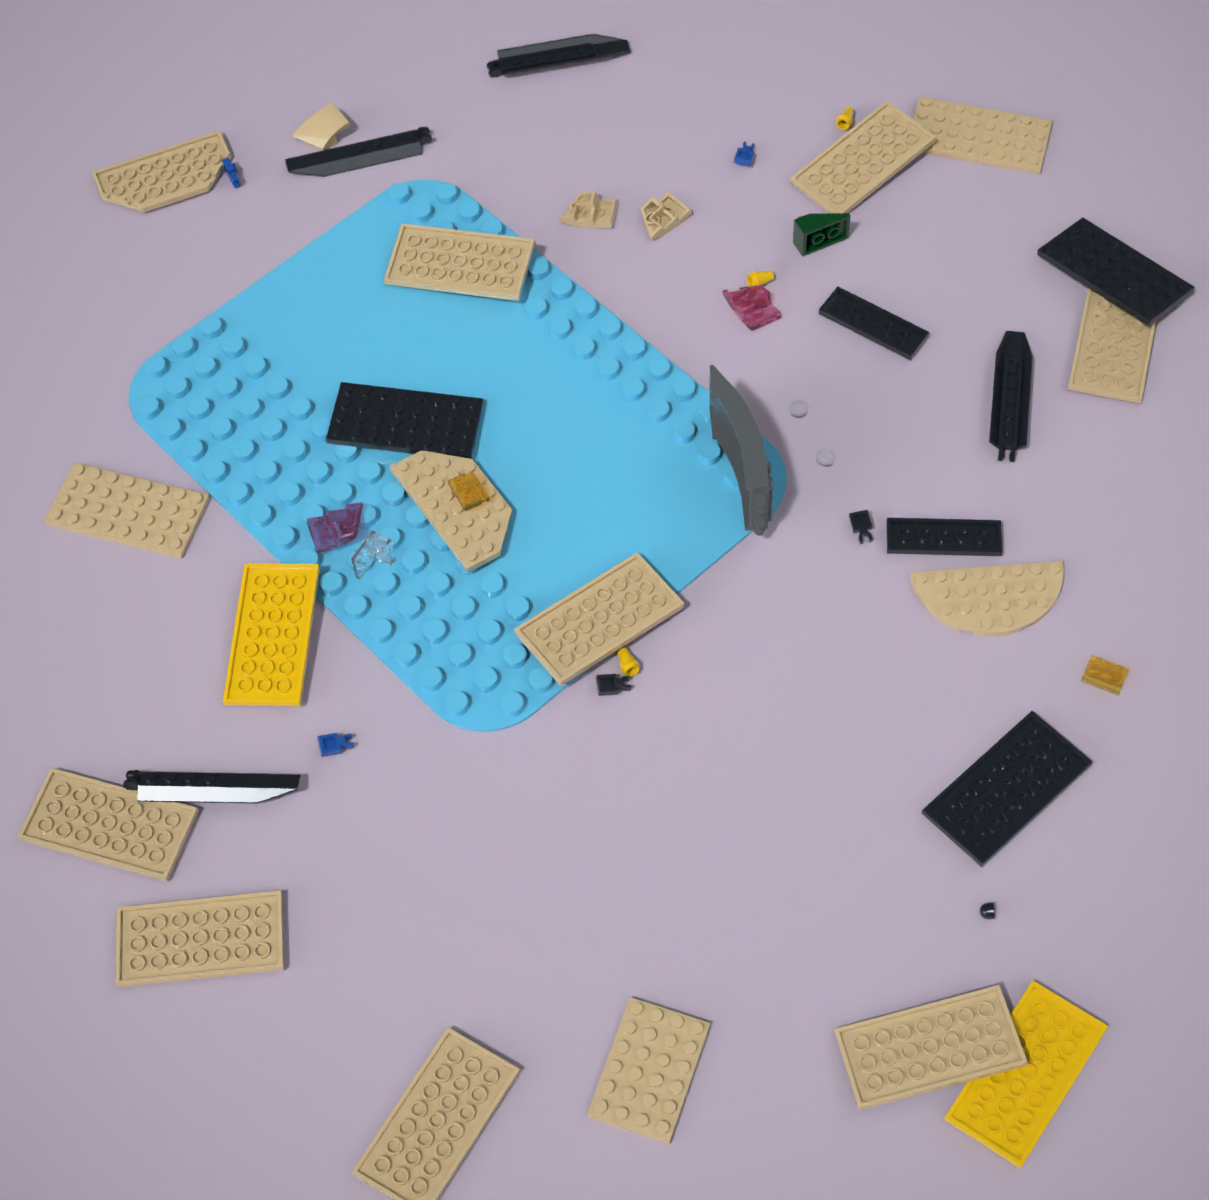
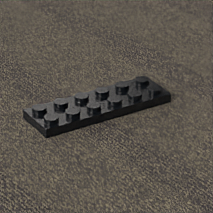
[819,286,930,361]
[886,517,1002,556]

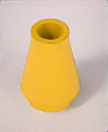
[836,107,854,130]
[747,270,774,289]
[617,648,639,677]

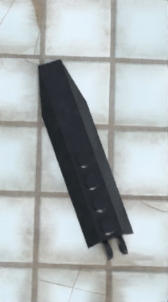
[487,34,631,78]
[285,126,432,177]
[989,331,1033,462]
[123,770,301,804]

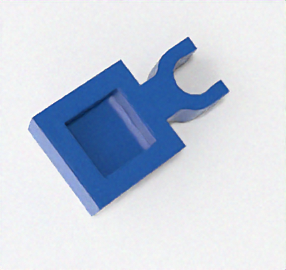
[734,141,755,166]
[222,158,241,188]
[317,733,354,757]

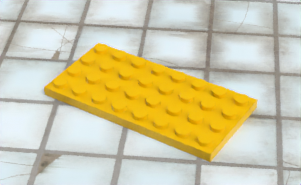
[223,563,320,707]
[944,980,1108,1169]

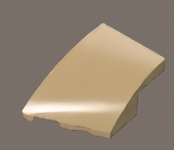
[293,103,350,150]
[559,191,618,228]
[640,192,692,240]

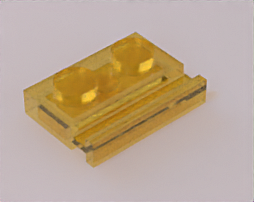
[448,470,490,511]
[1081,655,1129,696]

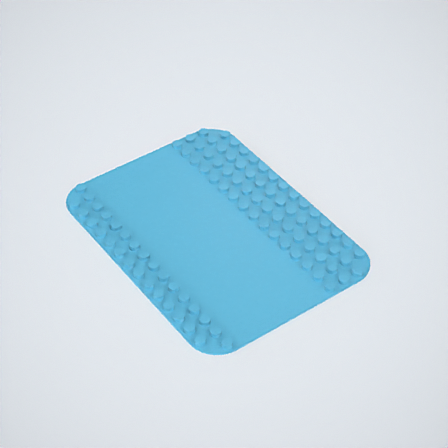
[129,180,786,732]

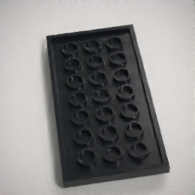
[1037,217,1195,326]
[326,382,484,459]
[922,711,1093,867]

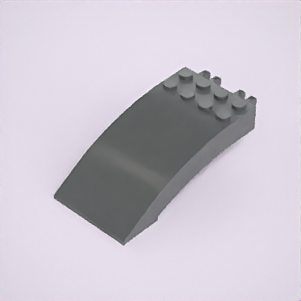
[709,365,773,536]

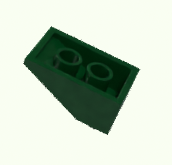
[793,213,851,257]

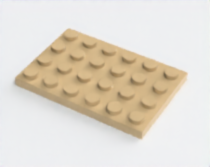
[587,997,711,1145]

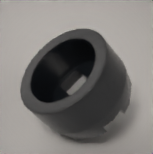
[980,902,995,920]

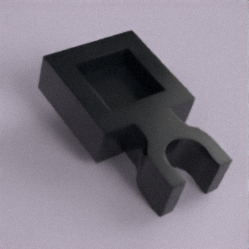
[849,510,872,544]
[595,674,632,696]

